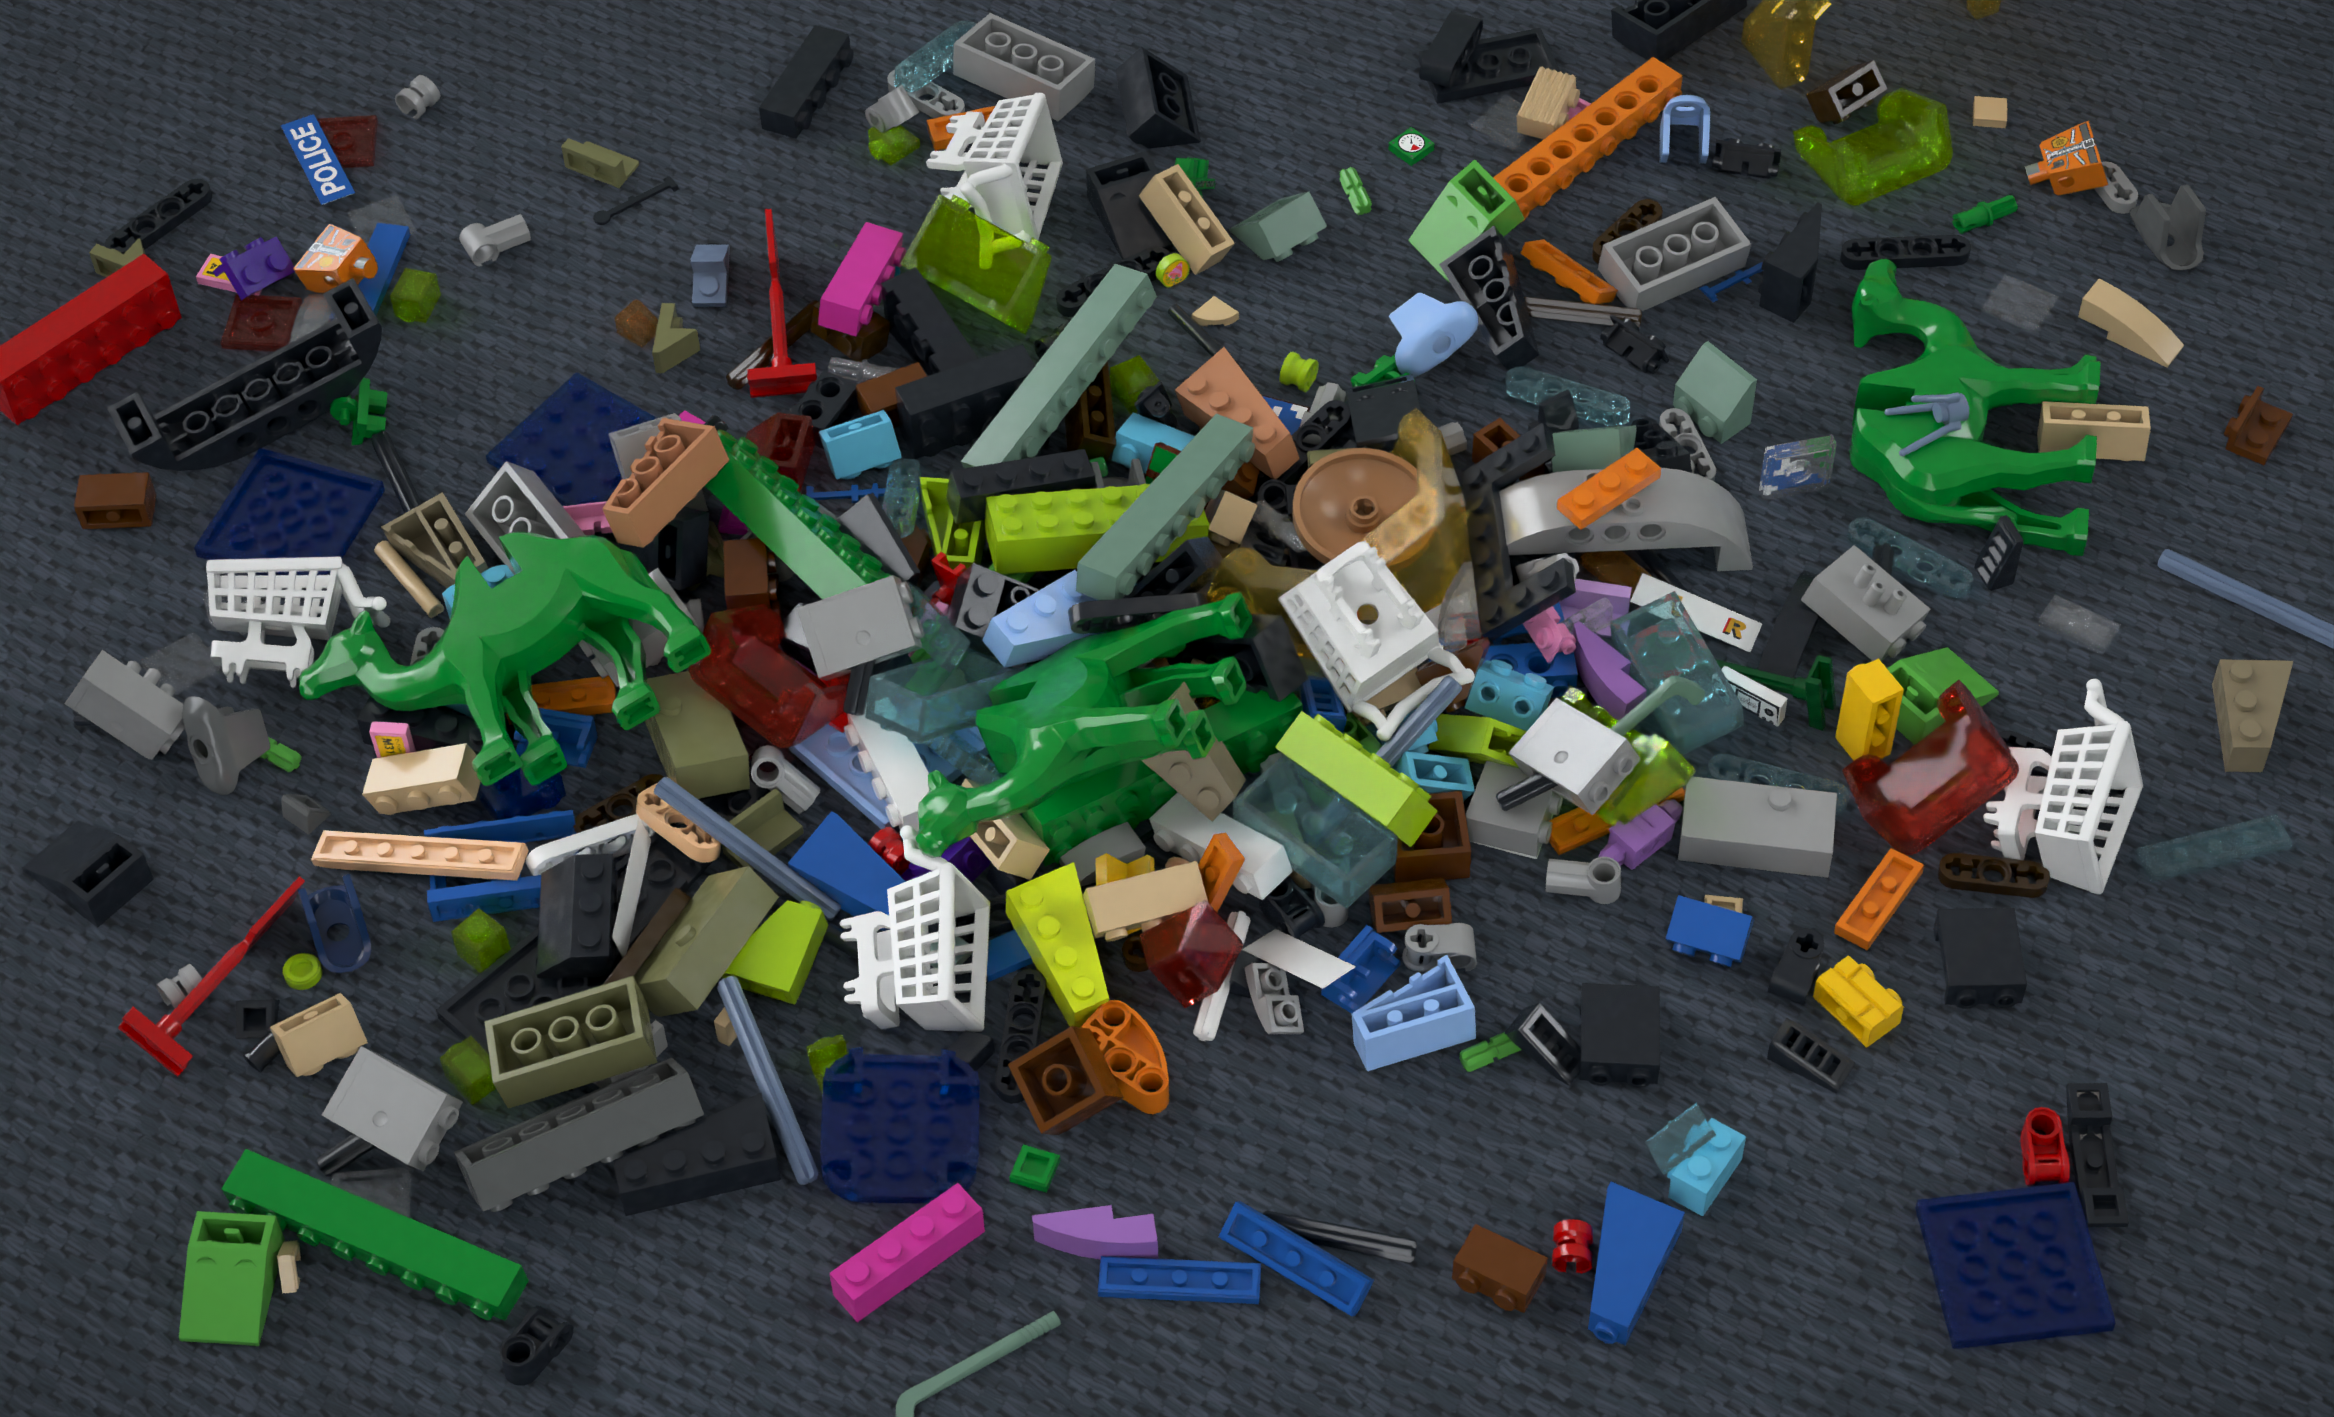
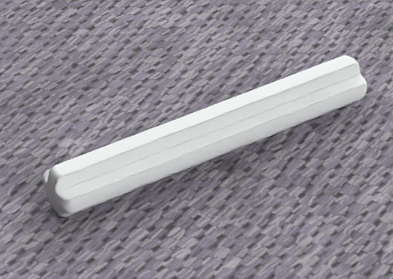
[1193,911,1251,1041]

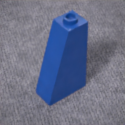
[788,811,906,932]
[1588,1182,1685,1346]

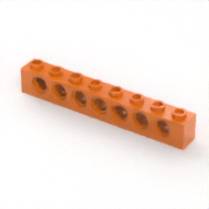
[1493,57,1683,222]

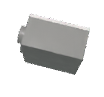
[1466,761,1563,859]

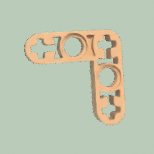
[636,783,721,863]

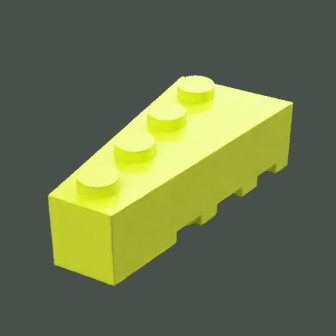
[1006,862,1109,1027]

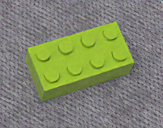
[1275,711,1438,847]

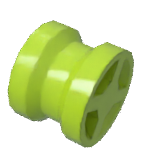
[1279,351,1319,392]

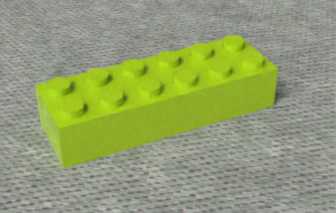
[985,484,1209,574]

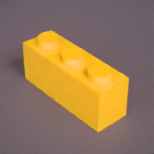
[1835,658,1904,768]

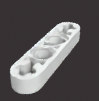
[525,814,655,876]

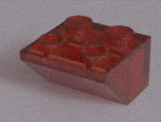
[746,413,815,492]
[1140,899,1243,1008]

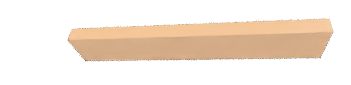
[311,830,529,881]

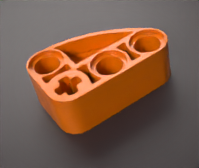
[1081,1000,1169,1114]

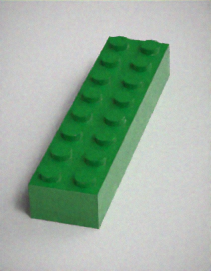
[705,429,892,599]
[1022,690,1303,866]

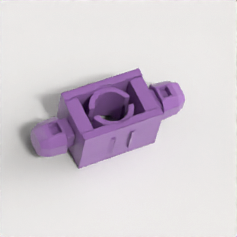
[1598,798,1683,870]

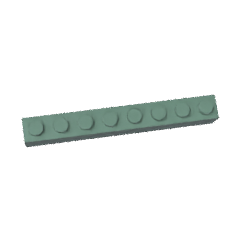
[961,264,1157,468]
[1076,414,1255,600]

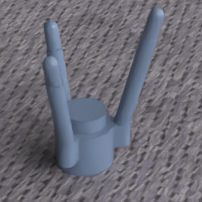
[1884,392,1969,456]

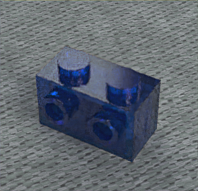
[478,768,566,820]

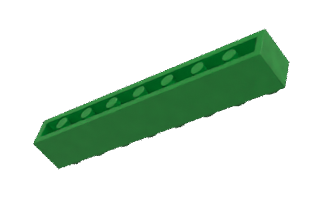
[221,1149,529,1321]

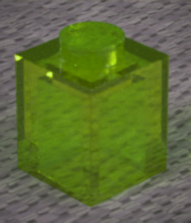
[390,268,441,323]
[1110,355,1160,414]
[451,908,510,973]
[440,1036,496,1106]

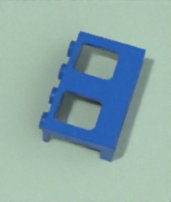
[424,810,579,922]

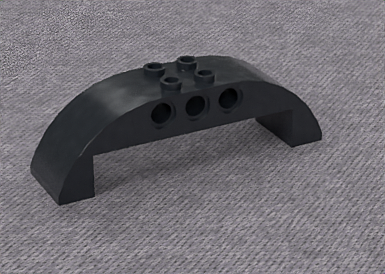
[107,278,382,471]

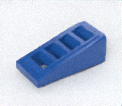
[1300,676,1347,733]

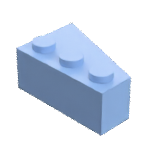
[982,570,1105,668]
[1352,955,1476,1071]

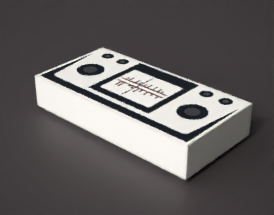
[1715,666,1787,727]

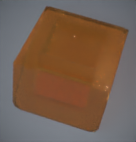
[615,299,658,348]

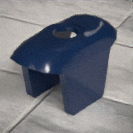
[298,874,372,973]

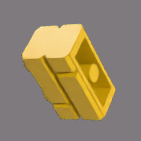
[1813,956,1904,1048]

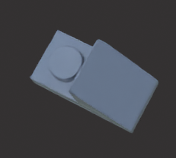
[690,245,730,307]

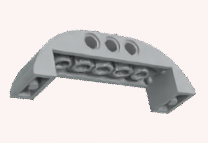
[1464,468,1753,582]

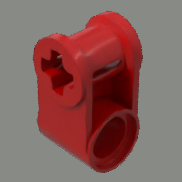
[2020,1107,2070,1186]

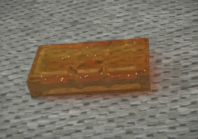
[1580,550,1653,604]

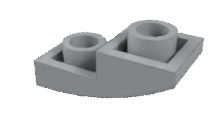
[1059,822,1146,887]
[1245,963,1304,1034]

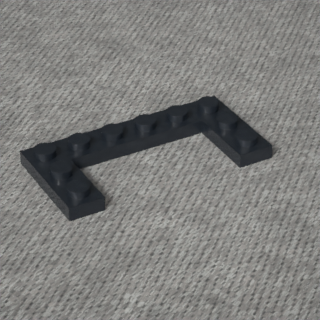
[1460,423,1576,642]

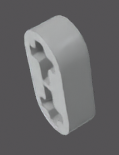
[2094,161,2138,214]

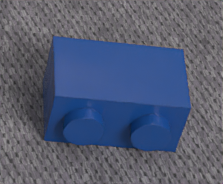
[1666,895,1754,967]

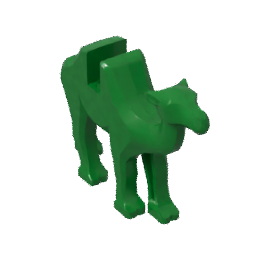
[1850,259,2101,556]
[299,532,712,786]
[915,592,1252,858]

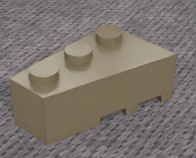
[381,492,489,588]
[2212,659,2293,772]
[1142,682,1246,822]

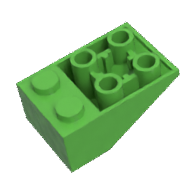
[1408,160,1525,283]
[1887,647,1999,749]
[179,1211,285,1346]

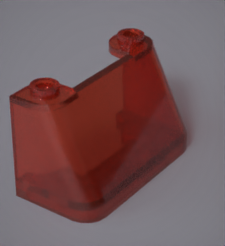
[689,604,851,748]
[1842,680,2019,855]

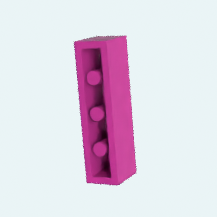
[818,222,906,337]
[829,1183,985,1322]

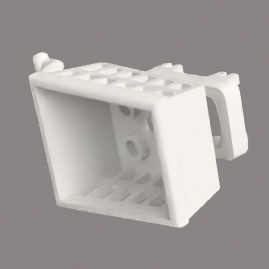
[926,93,1063,268]
[1278,540,1475,741]
[206,557,390,688]
[1983,679,2143,894]
[840,825,990,1032]

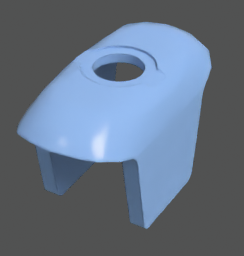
[1660,95,1710,164]
[1389,293,1478,377]

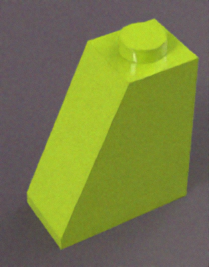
[1428,714,1527,769]
[721,900,828,1004]

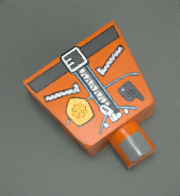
[2025,121,2108,196]
[293,224,378,293]

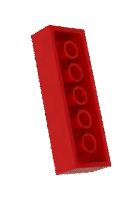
[0,254,182,425]

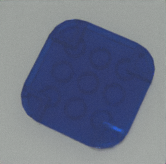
[820,1047,980,1204]

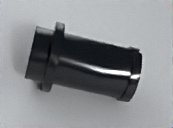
[243,1026,281,1072]

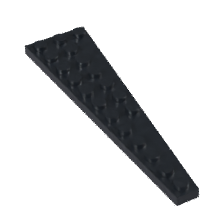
[436,739,797,1064]

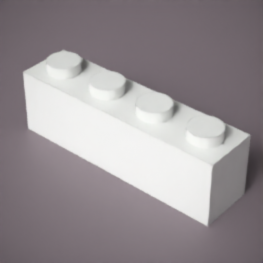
[844,695,929,833]
[1149,793,1293,900]

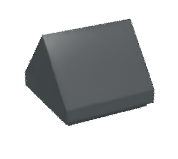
[281,794,331,835]

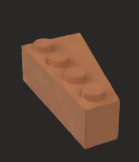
[1175,347,1300,480]
[602,418,729,548]

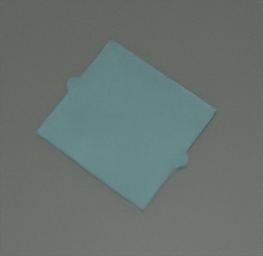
[1645,1103,1716,1175]

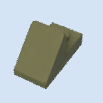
[89,239,146,277]
[652,303,701,373]

